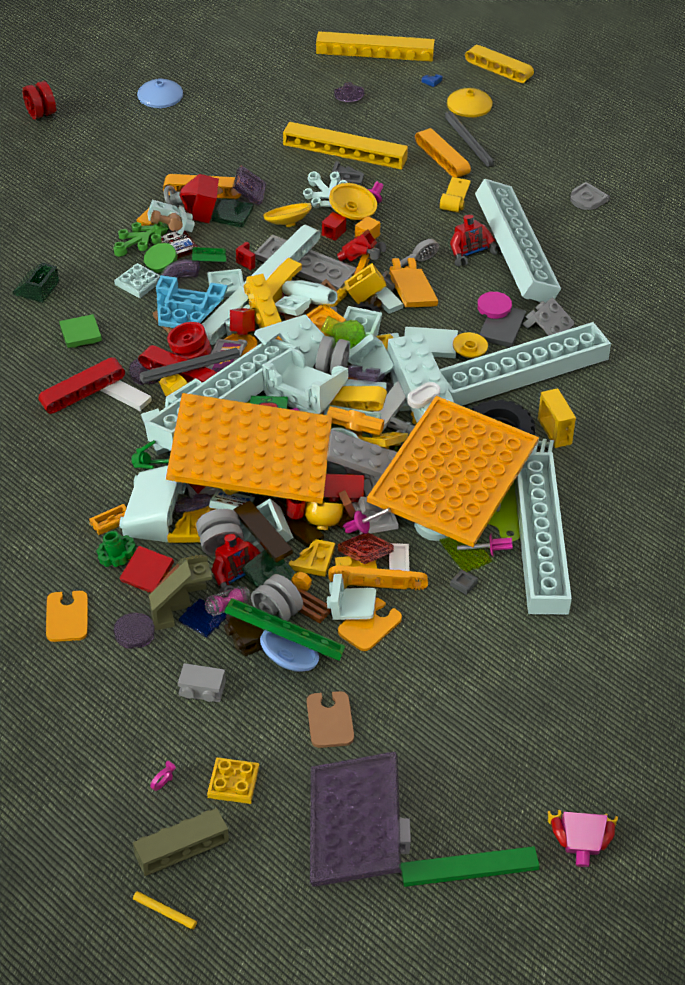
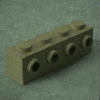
[133,808,229,876]

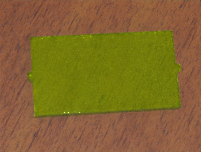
[439,537,492,572]

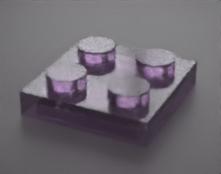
[233,165,266,206]
[348,364,385,382]

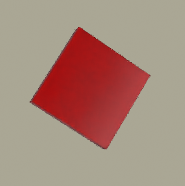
[120,546,174,593]

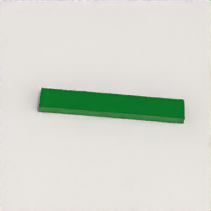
[224,598,345,661]
[400,846,540,887]

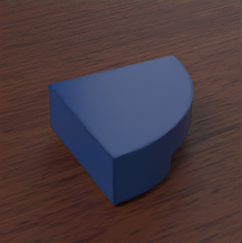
[422,74,443,87]

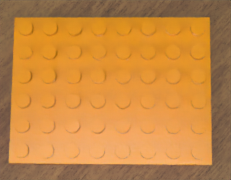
[166,393,332,504]
[367,396,539,547]

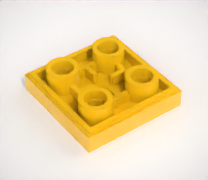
[207,757,259,804]

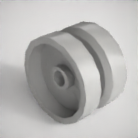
[315,336,350,375]
[196,509,244,556]
[251,574,303,621]

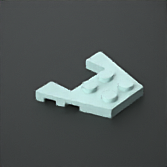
[254,314,325,368]

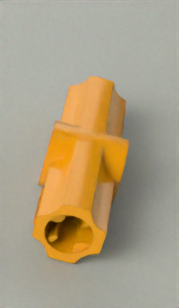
[327,406,385,436]

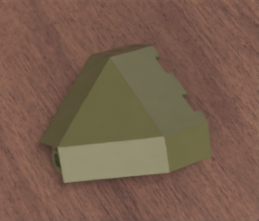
[149,554,212,630]

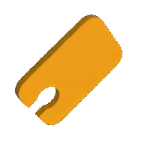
[46,591,88,642]
[338,598,402,651]

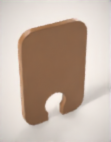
[307,691,354,748]

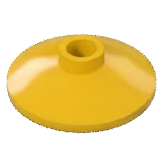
[453,332,488,358]

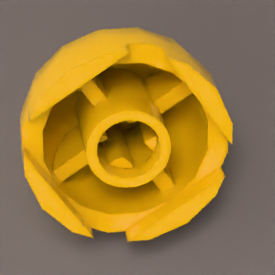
[305,501,343,530]

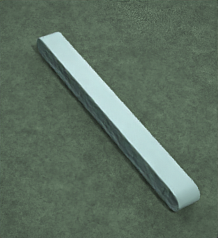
[202,225,320,345]

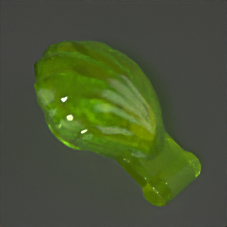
[321,316,366,349]

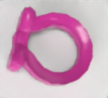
[150,761,176,791]

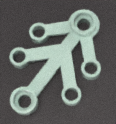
[303,171,347,212]

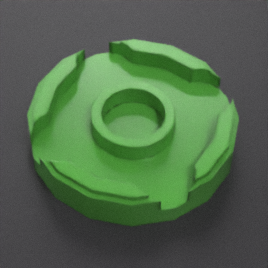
[144,243,177,273]

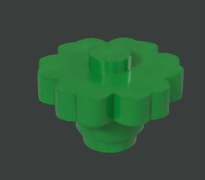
[96,531,136,567]

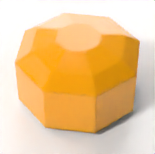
[291,572,312,591]

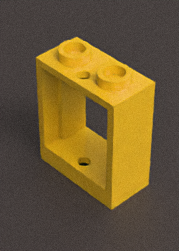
[538,388,576,448]

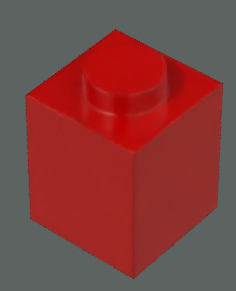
[322,212,346,241]
[230,308,255,335]

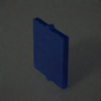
[179,598,227,638]

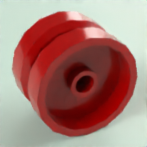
[22,81,56,120]
[167,322,212,360]

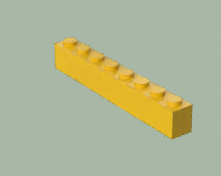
[316,31,435,62]
[283,122,408,170]

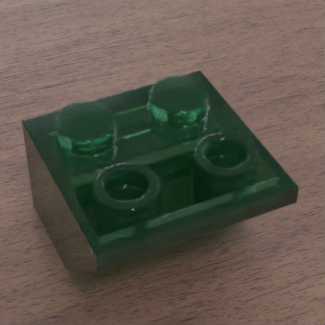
[12,262,59,303]

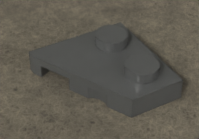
[330,161,364,186]

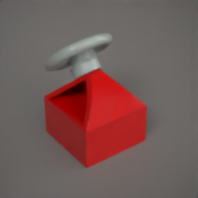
[164,174,219,224]

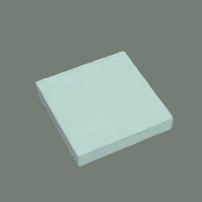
[114,263,160,298]

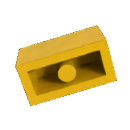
[344,263,387,304]

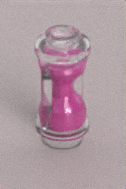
[205,586,251,616]

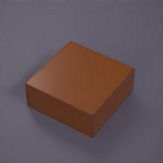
[338,490,356,518]

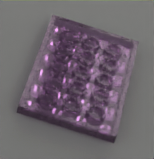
[310,752,401,887]

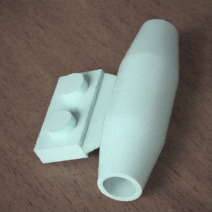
[275,280,337,316]

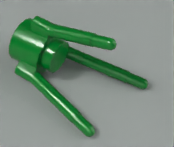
[131,440,169,469]

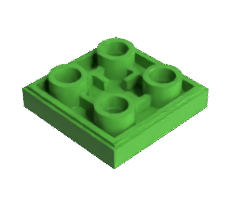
[59,314,102,348]

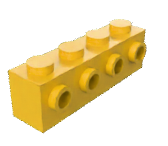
[243,274,282,339]

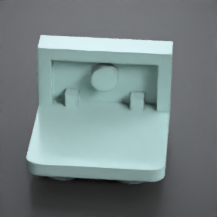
[348,334,394,381]
[327,574,376,620]

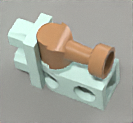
[147,200,195,235]

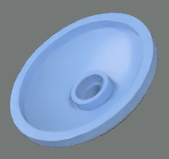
[137,79,183,108]
[260,630,319,672]

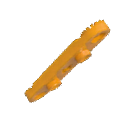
[328,565,428,590]

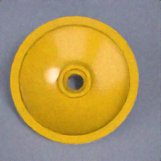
[447,88,492,117]
[329,183,377,220]
[263,203,312,227]

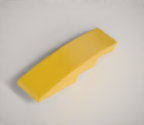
[266,258,302,303]

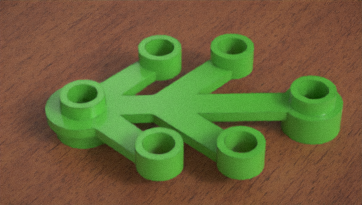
[113,222,168,256]

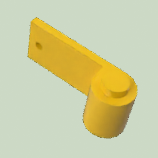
[440,177,471,213]

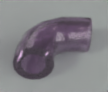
[158,259,200,280]

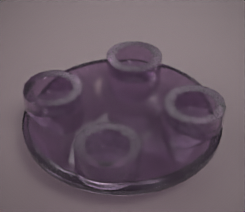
[334,82,364,102]

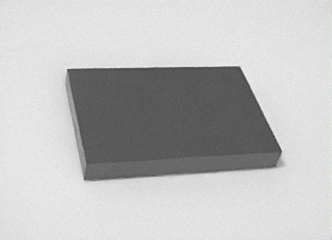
[479,308,526,347]

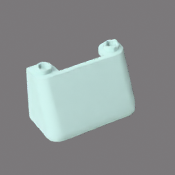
[263,348,348,414]
[119,465,186,542]

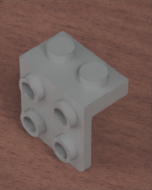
[523,297,574,336]

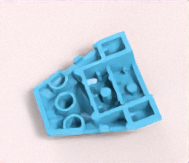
[156,275,228,328]

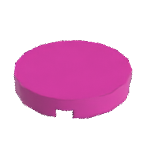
[478,292,512,319]

